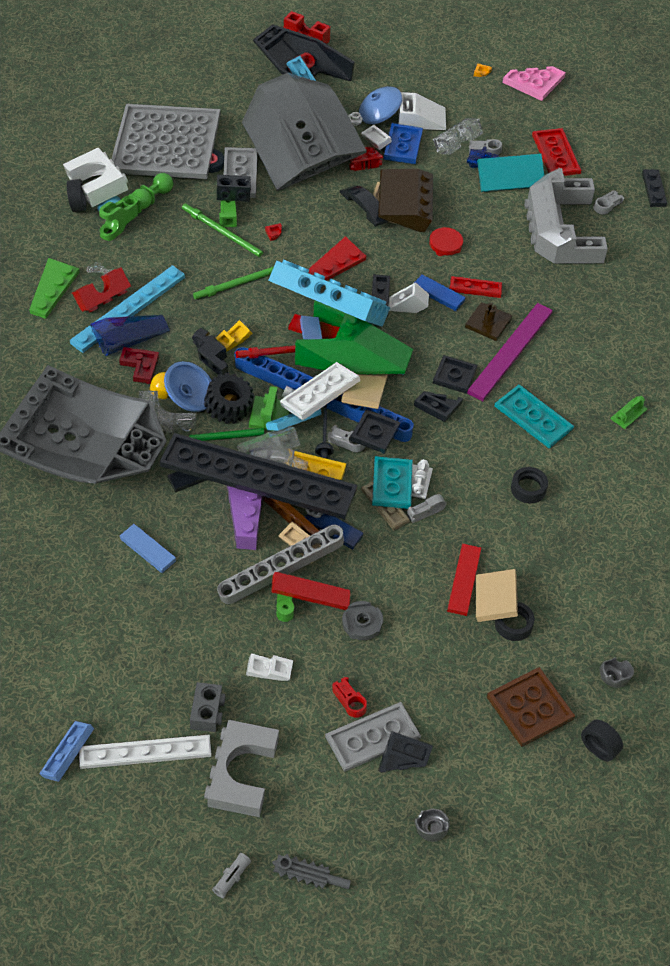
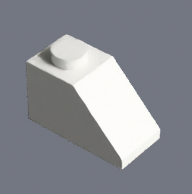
[388,282,429,313]

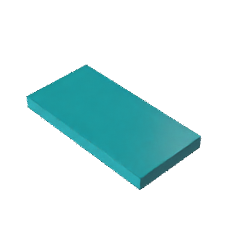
[477,154,544,192]
[494,384,574,449]

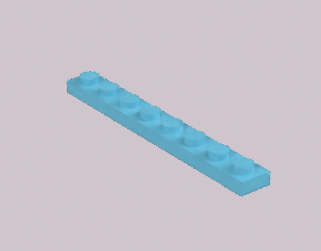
[70,265,185,353]

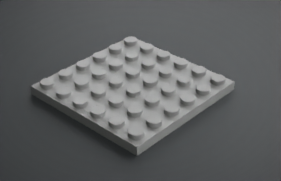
[112,104,221,179]

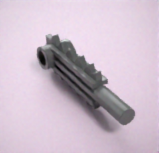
[272,854,351,889]

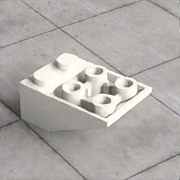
[398,92,446,130]

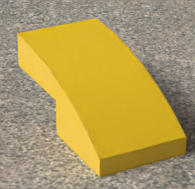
[216,320,253,352]

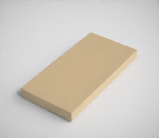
[342,374,388,409]

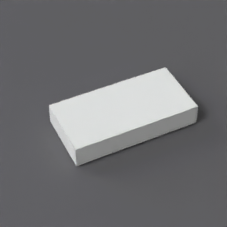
[361,125,392,150]

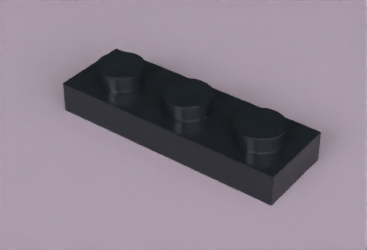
[642,169,667,207]

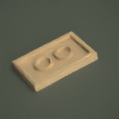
[476,569,518,622]

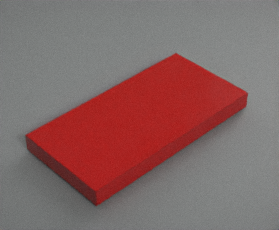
[532,128,582,176]

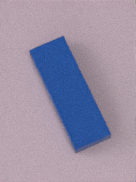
[414,275,465,311]

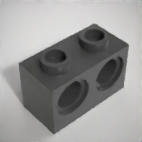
[190,682,226,732]

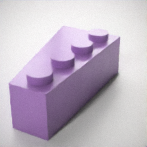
[227,486,263,550]

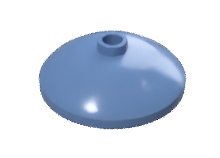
[359,86,402,124]
[164,361,212,412]

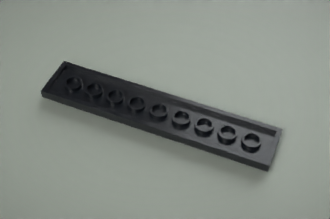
[160,433,358,520]

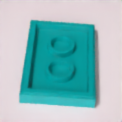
[372,456,413,509]

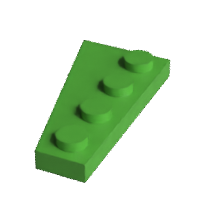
[29,258,80,319]

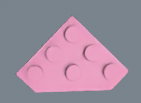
[502,66,566,101]

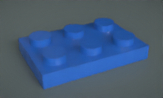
[384,123,423,164]

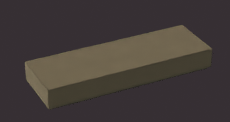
[361,482,410,531]

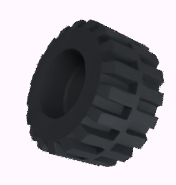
[204,373,254,424]

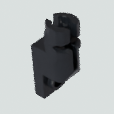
[192,327,228,376]

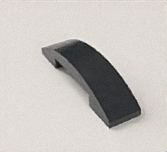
[340,185,389,227]

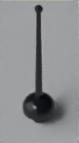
[315,404,334,459]

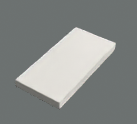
[280,362,360,420]

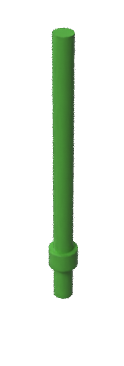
[182,203,263,257]
[193,267,274,300]

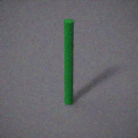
[189,428,264,441]

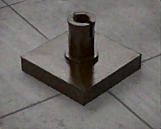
[465,302,512,341]

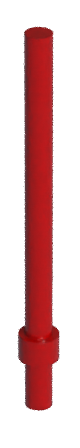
[235,345,295,359]

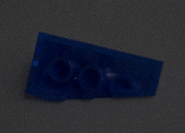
[90,315,170,356]

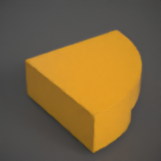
[473,64,492,77]

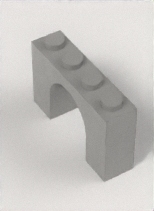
[204,720,279,817]

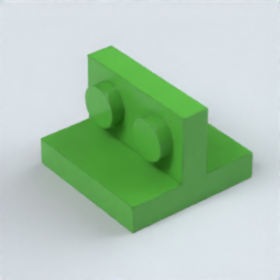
[249,386,290,433]

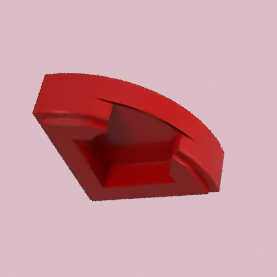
[265,223,282,241]

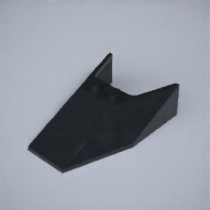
[253,24,355,81]

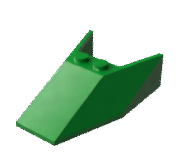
[295,300,413,375]

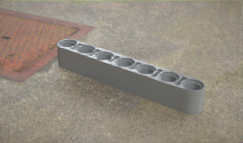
[217,525,344,604]

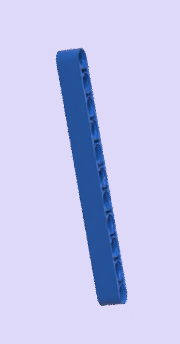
[235,347,413,442]

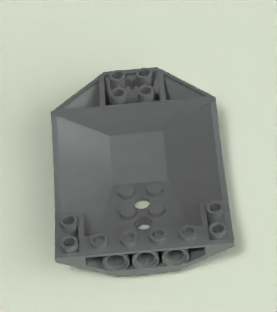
[242,73,367,191]
[0,365,167,484]

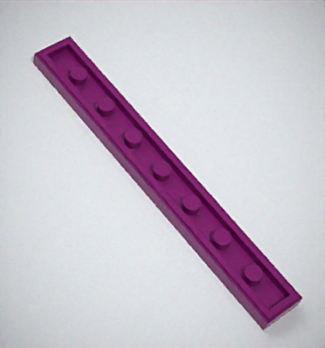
[467,303,553,402]

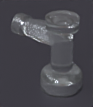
[87,261,114,275]

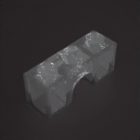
[433,118,483,154]

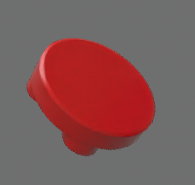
[429,227,463,256]

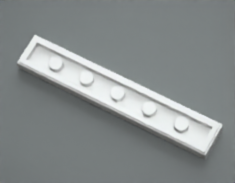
[79,735,211,769]

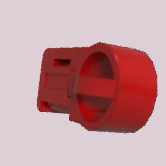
[332,677,367,718]

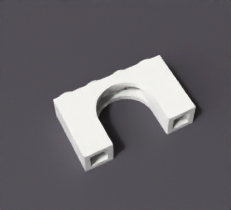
[63,148,128,207]

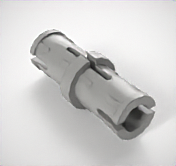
[212,853,251,898]

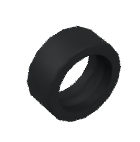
[67,179,87,212]
[511,467,548,504]
[495,602,535,641]
[581,719,624,762]

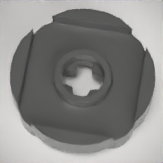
[342,601,383,640]

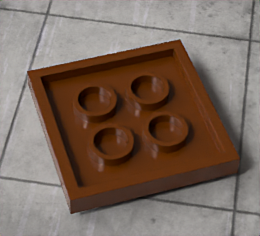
[487,667,575,747]

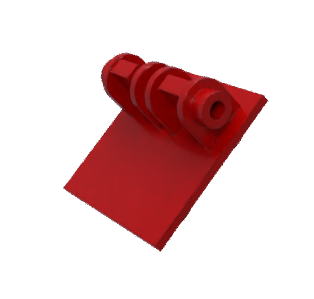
[349,147,383,171]

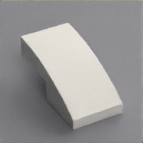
[246,653,293,681]

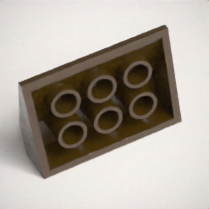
[378,169,433,233]

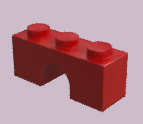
[283,11,331,44]
[72,267,131,313]

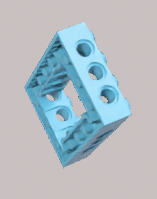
[268,259,390,326]

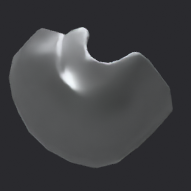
[600,657,634,688]
[415,808,450,842]

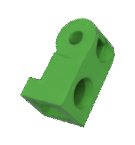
[219,200,237,227]
[276,594,294,622]

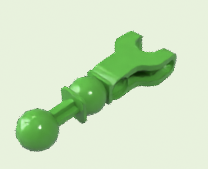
[99,173,174,241]

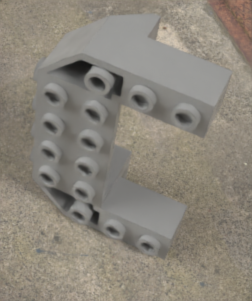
[525,168,608,263]

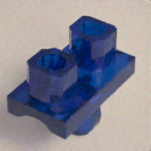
[467,146,499,169]

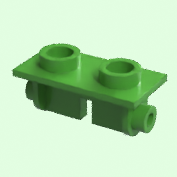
[611,396,647,429]

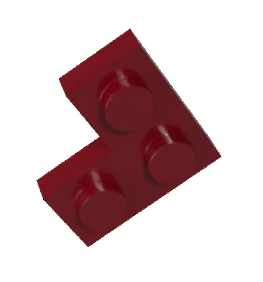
[119,347,159,384]

